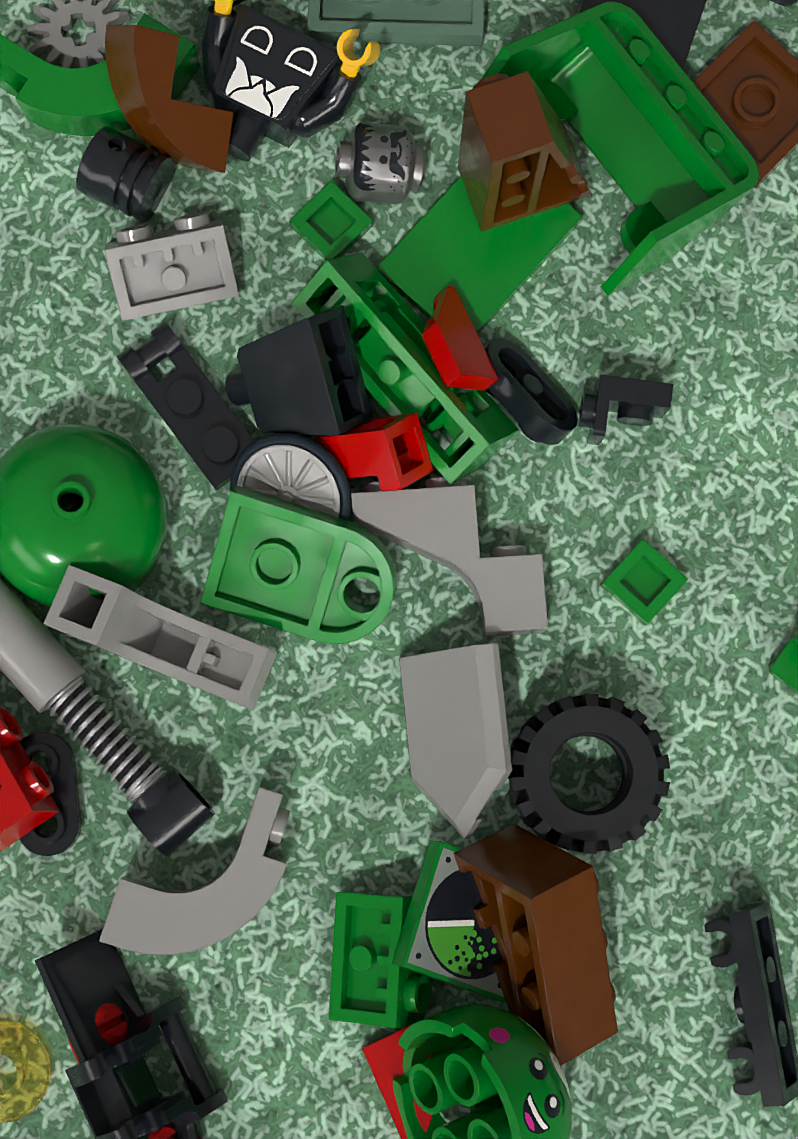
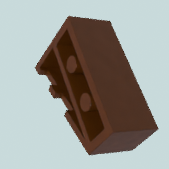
[458,71,592,232]
[453,824,618,1066]

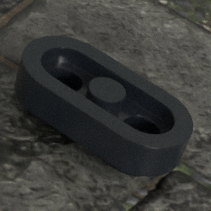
[485,338,578,445]
[20,732,82,856]

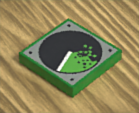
[391,840,506,1003]

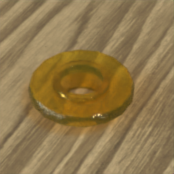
[0,1020,51,1123]

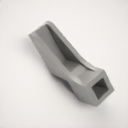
[351,477,548,637]

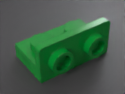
[329,891,432,1028]

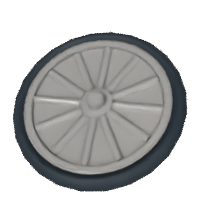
[230,433,352,521]

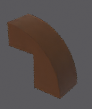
[105,25,234,173]

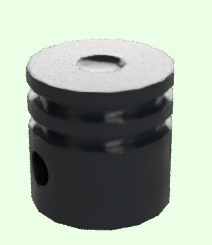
[76,126,174,223]

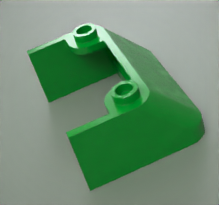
[461,1,759,296]

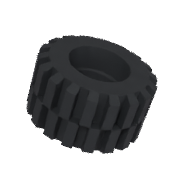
[508,693,670,854]

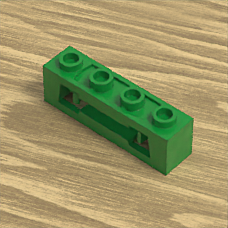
[291,252,519,484]

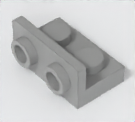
[104,212,239,321]

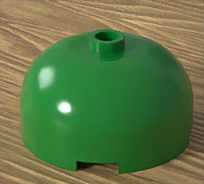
[0,424,168,607]

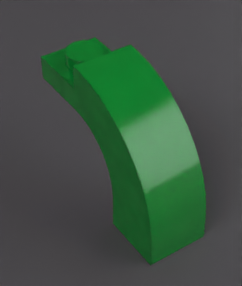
[0,13,200,136]

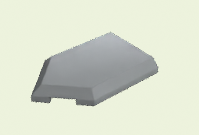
[399,643,512,839]

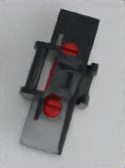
[35,929,228,1139]

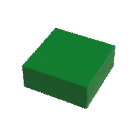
[289,181,373,261]
[601,539,688,625]

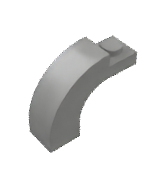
[43,565,277,711]
[99,787,290,955]

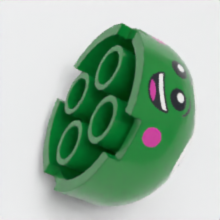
[393,1004,573,1139]

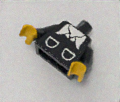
[202,0,381,162]

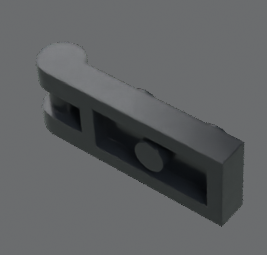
[116,322,254,491]

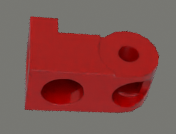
[313,412,433,492]

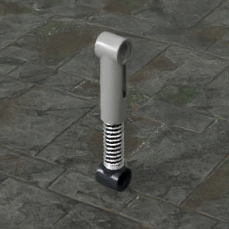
[0,577,215,857]

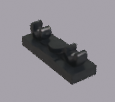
[704,902,798,1107]

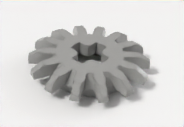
[27,0,131,68]

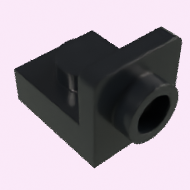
[578,374,673,445]

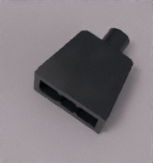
[225,305,373,436]

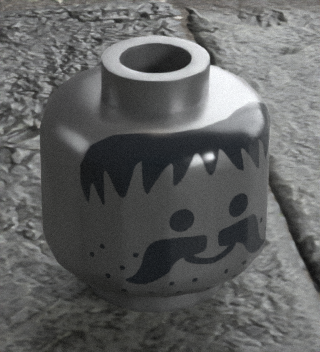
[335,122,424,205]

